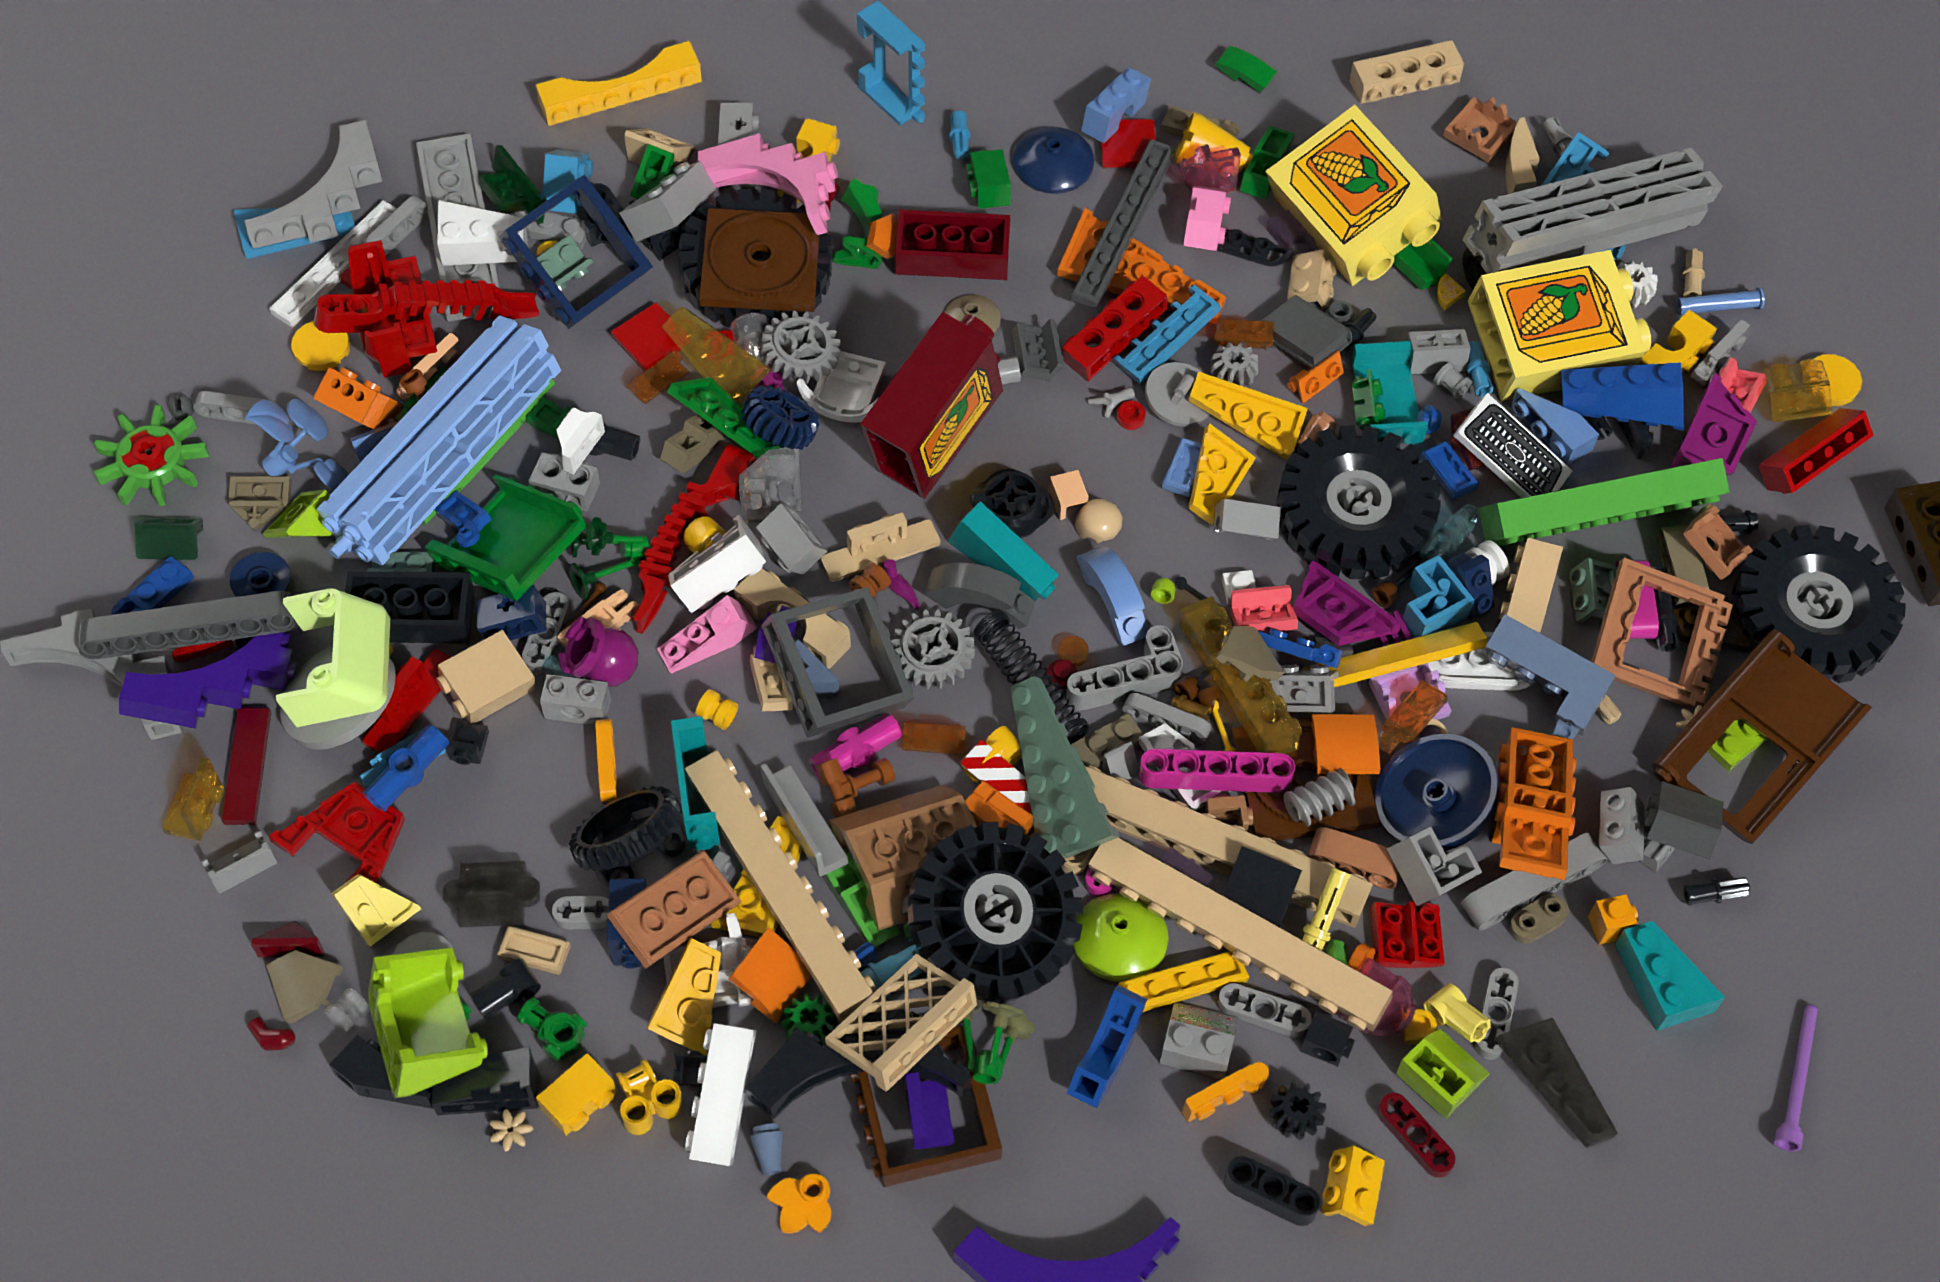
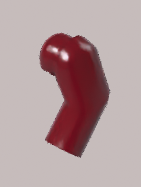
[247,1017,296,1051]

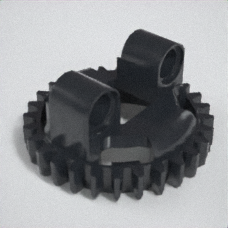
[569,786,687,888]

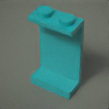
[1350,341,1428,445]
[671,716,721,850]

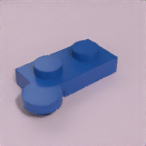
[434,491,492,547]

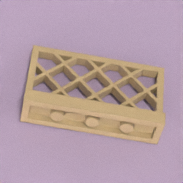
[825,954,977,1092]

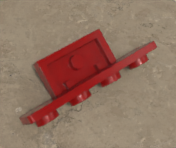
[363,649,451,753]

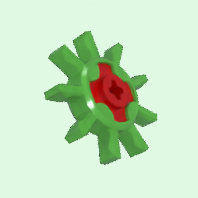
[94,405,209,507]

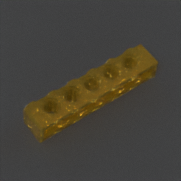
[1179,596,1302,754]

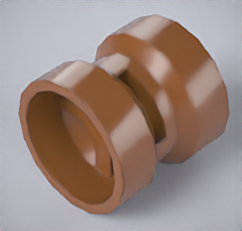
[849,562,891,598]

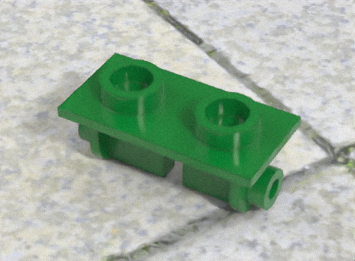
[1352,369,1386,430]

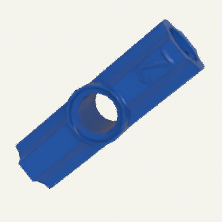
[363,725,450,812]

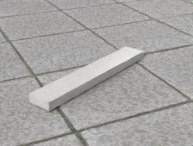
[269,200,397,328]

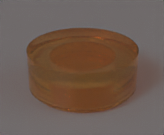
[1058,636,1089,667]

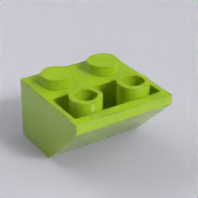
[1396,1029,1490,1119]

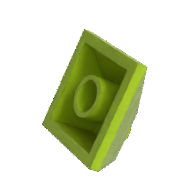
[262,489,334,538]

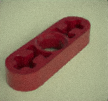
[1377,1093,1456,1178]

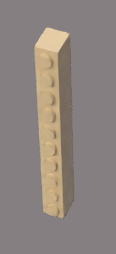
[684,750,877,1023]
[1085,765,1373,929]
[1088,838,1393,1031]

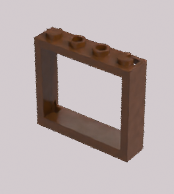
[850,1026,1002,1187]

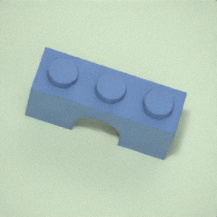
[1081,67,1151,143]

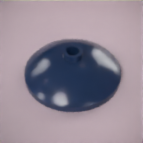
[1013,127,1094,194]

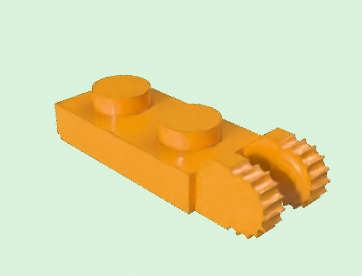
[1182,1062,1269,1122]

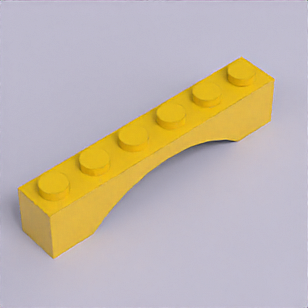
[535,41,702,126]

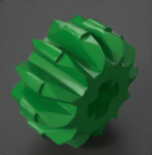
[782,993,838,1046]

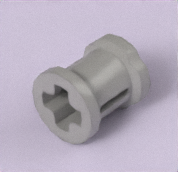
[1434,363,1472,400]

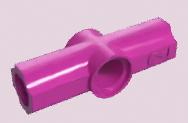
[809,712,902,781]

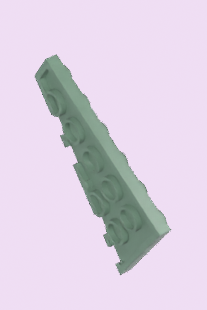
[1010,677,1120,859]

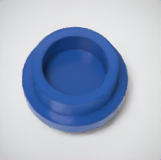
[1417,405,1442,434]

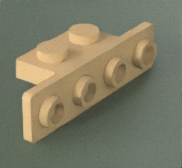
[821,512,941,582]

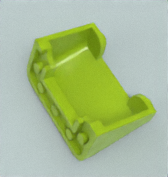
[368,947,487,1098]

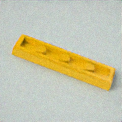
[1118,951,1249,1012]

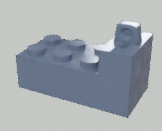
[1486,614,1616,739]

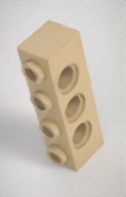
[1349,40,1464,104]

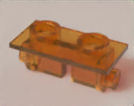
[1215,319,1274,350]
[627,351,689,404]
[902,721,967,755]

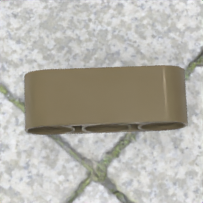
[1656,525,1709,604]

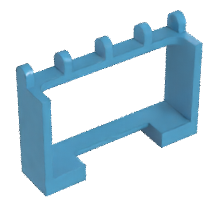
[857,0,925,126]

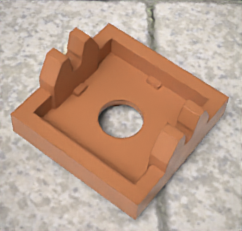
[1443,97,1517,162]
[1683,504,1753,580]

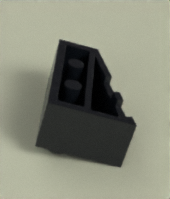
[432,1047,538,1116]

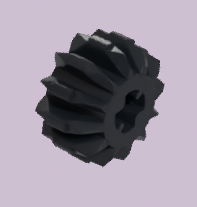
[1269,1081,1326,1140]

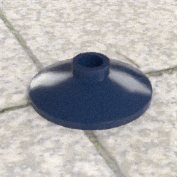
[229,552,291,597]

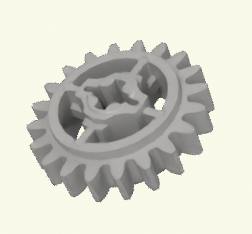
[761,311,841,384]
[891,609,975,689]

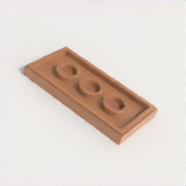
[606,850,742,969]

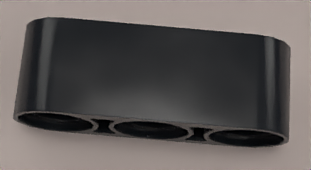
[1224,1156,1321,1226]

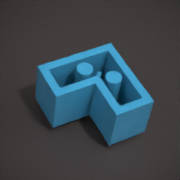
[543,149,594,213]
[1403,555,1475,638]

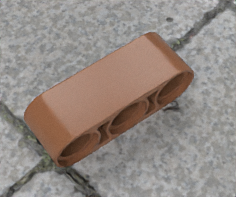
[1307,827,1400,889]

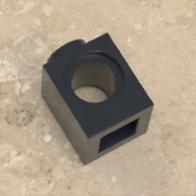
[1301,1012,1355,1067]

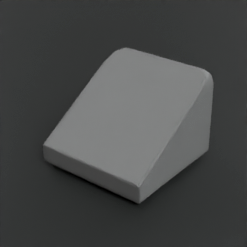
[1102,742,1139,780]

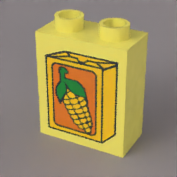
[1266,105,1442,286]
[1468,250,1651,402]

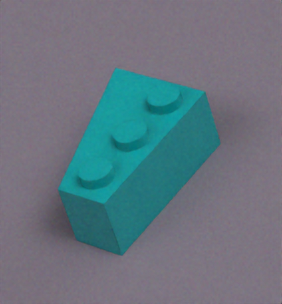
[1615,921,1726,1031]

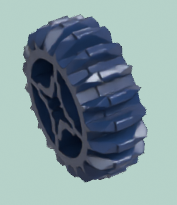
[741,385,820,451]

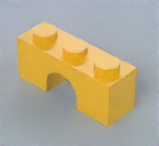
[777,118,840,202]
[1637,310,1717,373]

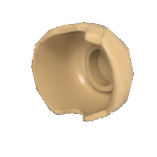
[1074,499,1123,543]

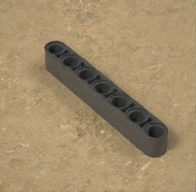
[78,591,295,659]

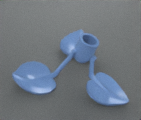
[245,398,349,492]

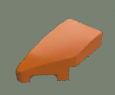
[866,213,898,259]

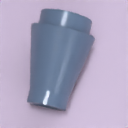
[750,1123,783,1175]

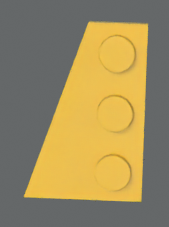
[1188,423,1256,525]
[646,938,721,1055]

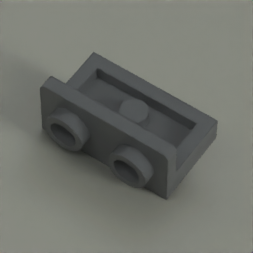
[1012,319,1064,381]

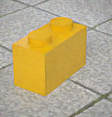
[536,1053,617,1136]

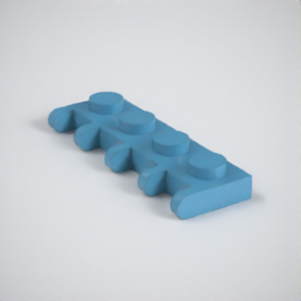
[1541,132,1609,186]
[1112,284,1221,385]

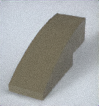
[660,414,727,473]

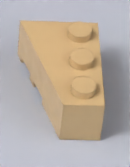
[1498,538,1563,633]

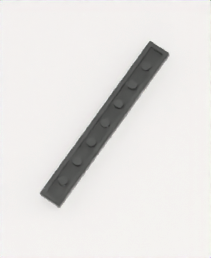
[1071,139,1176,309]

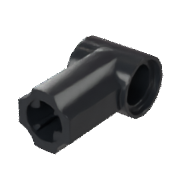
[589,422,641,461]
[470,958,541,1019]

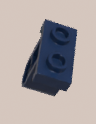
[1445,553,1495,620]

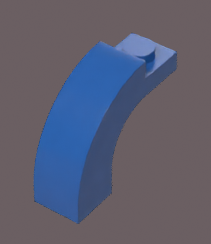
[1067,985,1148,1108]

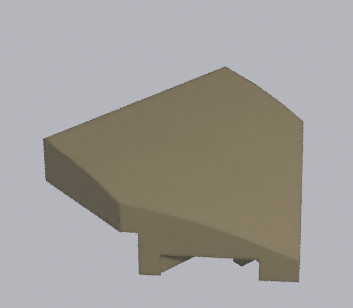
[228,476,292,531]
[1216,626,1285,682]
[266,950,343,1024]

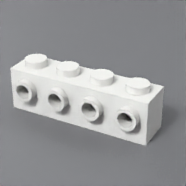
[685,1023,756,1166]

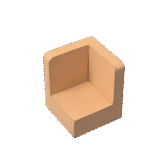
[1049,470,1089,520]

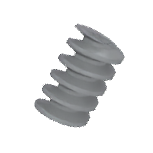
[1284,768,1355,827]

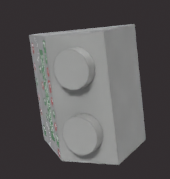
[1160,1002,1238,1079]

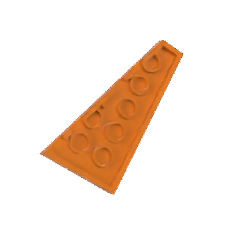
[1057,207,1226,325]

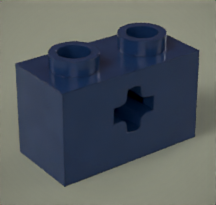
[477,585,547,640]

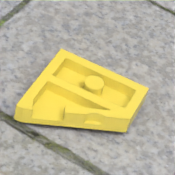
[331,874,421,947]

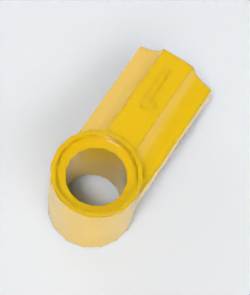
[961,726,1022,784]

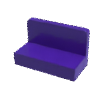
[905,1072,954,1150]

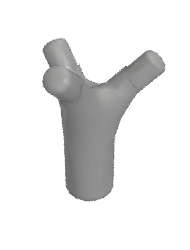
[1088,387,1135,418]

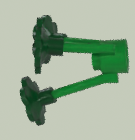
[569,517,649,600]

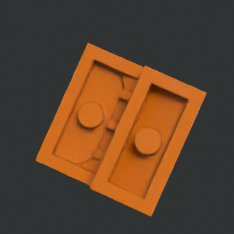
[1311,714,1380,774]
[728,927,811,1024]

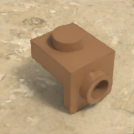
[1204,794,1253,831]

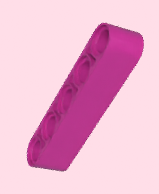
[1138,749,1295,793]

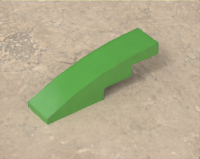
[822,828,900,948]

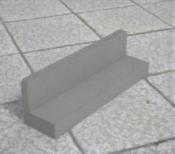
[760,763,848,877]

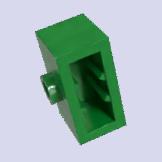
[966,149,1011,209]

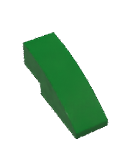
[1240,125,1295,199]

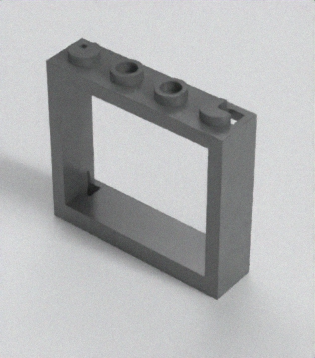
[761,587,914,738]

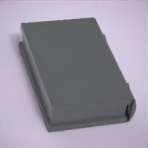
[1260,295,1352,369]

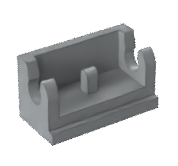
[1408,329,1471,374]
[1214,499,1281,540]
[201,830,277,894]

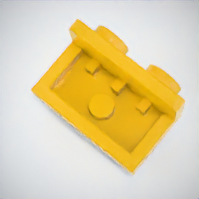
[1321,1146,1385,1226]

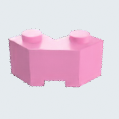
[1183,185,1231,251]

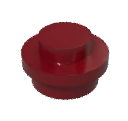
[1047,659,1077,689]

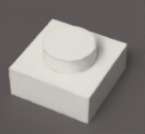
[1222,570,1256,605]

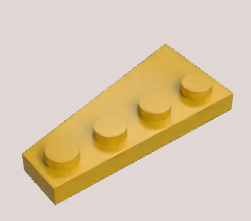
[1188,372,1308,460]
[710,816,802,938]

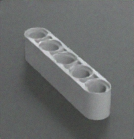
[1461,833,1608,931]

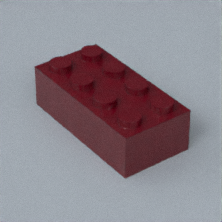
[895,209,1011,280]

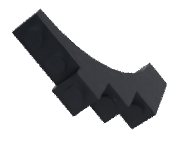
[745,1009,972,1120]

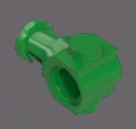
[517,997,587,1061]

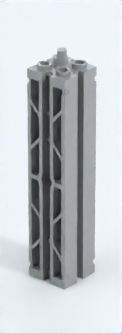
[1462,147,1723,274]

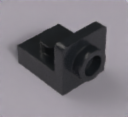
[446,721,489,765]

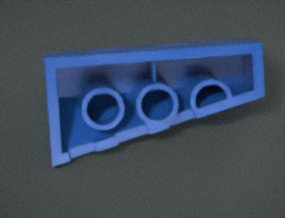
[1561,362,1684,431]

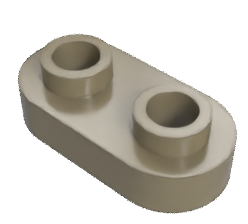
[1509,894,1569,944]

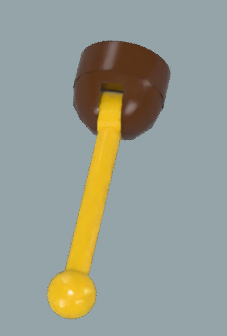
[1196,686,1236,752]

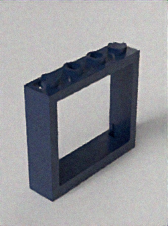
[499,174,653,329]

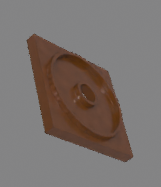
[699,208,820,312]
[1230,713,1380,841]

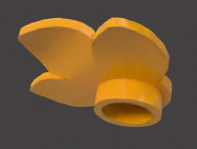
[767,1173,832,1234]

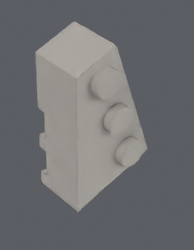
[619,161,716,242]

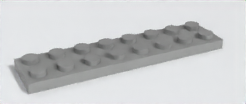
[416,133,500,322]

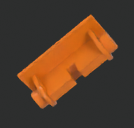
[1287,350,1344,404]

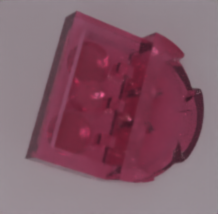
[1179,144,1241,194]
[1335,958,1416,1037]

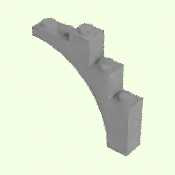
[244,120,382,249]
[0,609,182,740]

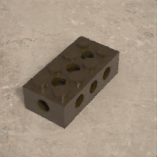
[1884,481,1940,607]

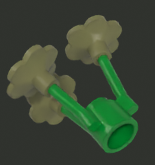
[960,996,1035,1084]

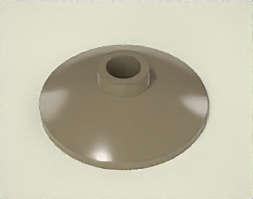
[945,294,1001,334]

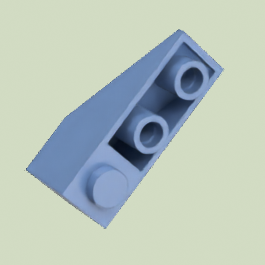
[1511,388,1599,466]

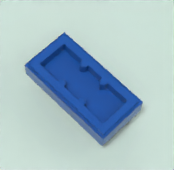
[1420,441,1479,501]

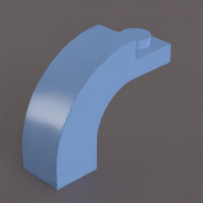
[1076,546,1149,646]

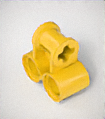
[615,1059,683,1135]

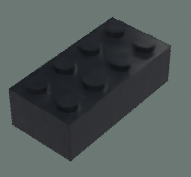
[345,571,475,644]

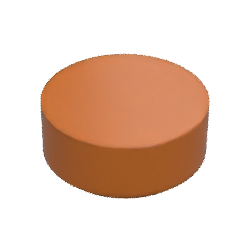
[1348,943,1375,975]

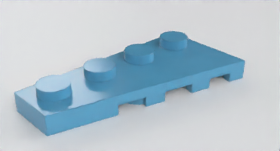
[234,208,355,259]

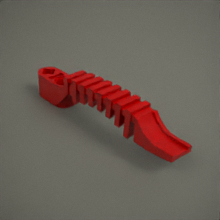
[314,280,540,333]
[633,444,757,634]

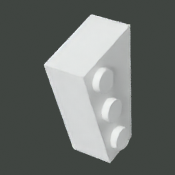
[437,200,528,266]
[668,515,766,613]

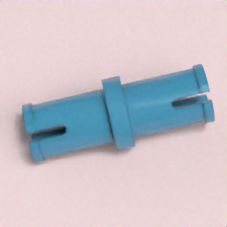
[1467,341,1494,397]

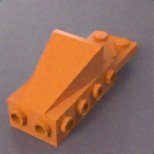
[1492,727,1576,880]

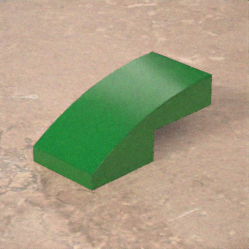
[1215,46,1277,93]
[527,397,572,439]

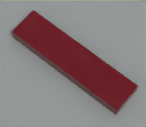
[222,708,271,825]

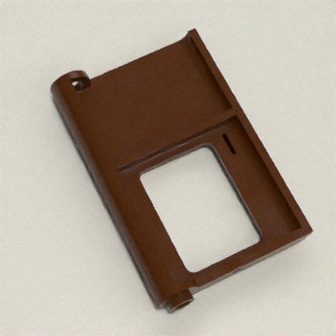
[1652,630,1872,844]

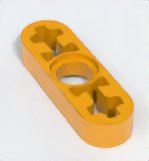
[595,718,618,803]

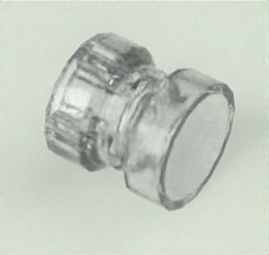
[324,987,370,1034]

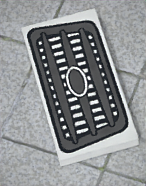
[1453,393,1573,498]

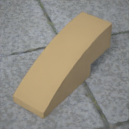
[1505,117,1540,194]

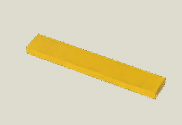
[1302,622,1488,688]

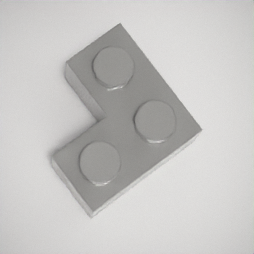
[1387,826,1482,906]

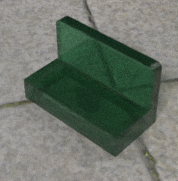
[134,517,203,560]

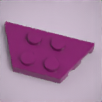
[1669,373,1757,475]
[1294,561,1401,646]

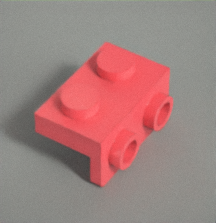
[1719,357,1767,413]
[1231,585,1298,633]

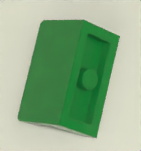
[1394,239,1452,291]

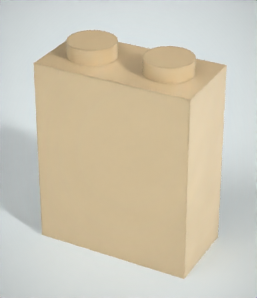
[436,630,535,724]

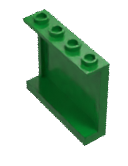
[425,474,587,601]

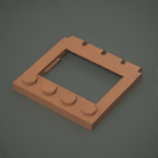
[1591,558,1733,708]

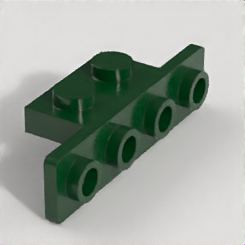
[478,145,547,224]

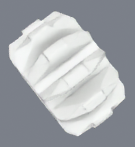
[1617,260,1658,308]

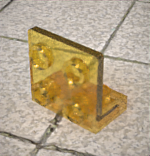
[1764,359,1832,423]
[162,757,224,841]

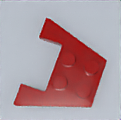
[269,782,405,884]

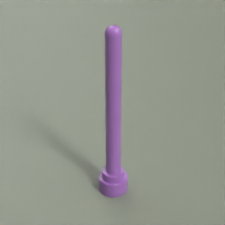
[1774,1004,1818,1152]

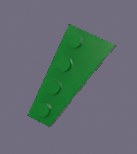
[667,377,786,461]

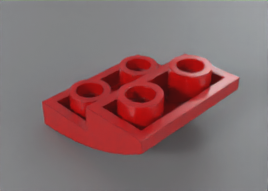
[1370,901,1445,968]

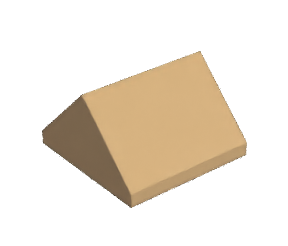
[624,128,696,173]

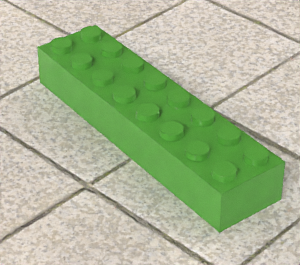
[1478,458,1730,546]

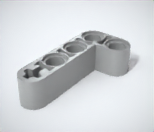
[1066,625,1183,711]

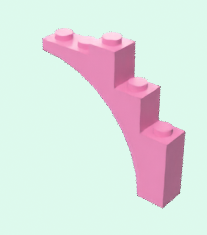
[698,133,838,235]

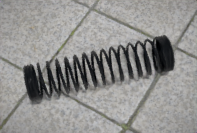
[974,611,1089,745]

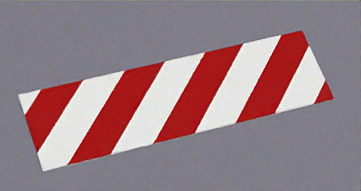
[961,739,1034,827]

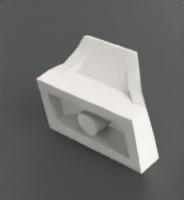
[556,408,605,475]

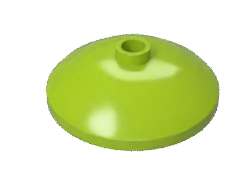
[1073,893,1168,982]

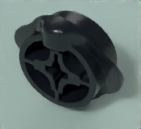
[970,469,1054,538]

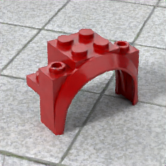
[348,240,437,378]

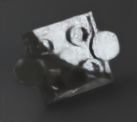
[443,861,540,927]

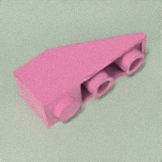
[657,595,757,673]

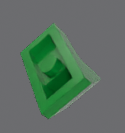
[629,144,674,199]

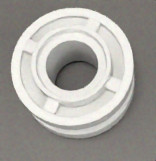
[1465,540,1510,585]

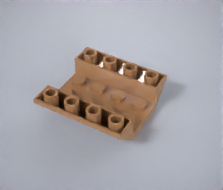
[829,784,995,931]

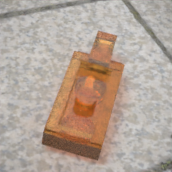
[1379,680,1447,754]

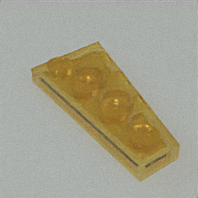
[662,306,772,403]

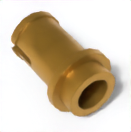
[1171,694,1211,722]

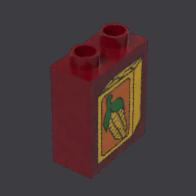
[860,311,1003,500]

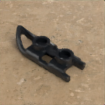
[1218,229,1292,266]

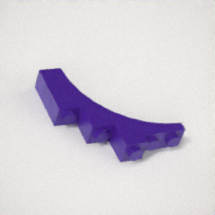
[119,631,297,729]
[953,1217,1181,1282]

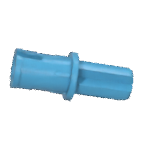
[949,111,970,160]

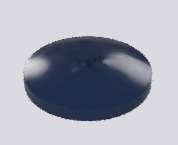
[1375,734,1501,851]

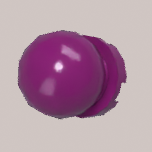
[559,616,639,687]

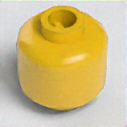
[684,517,726,554]

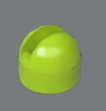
[1151,578,1176,604]

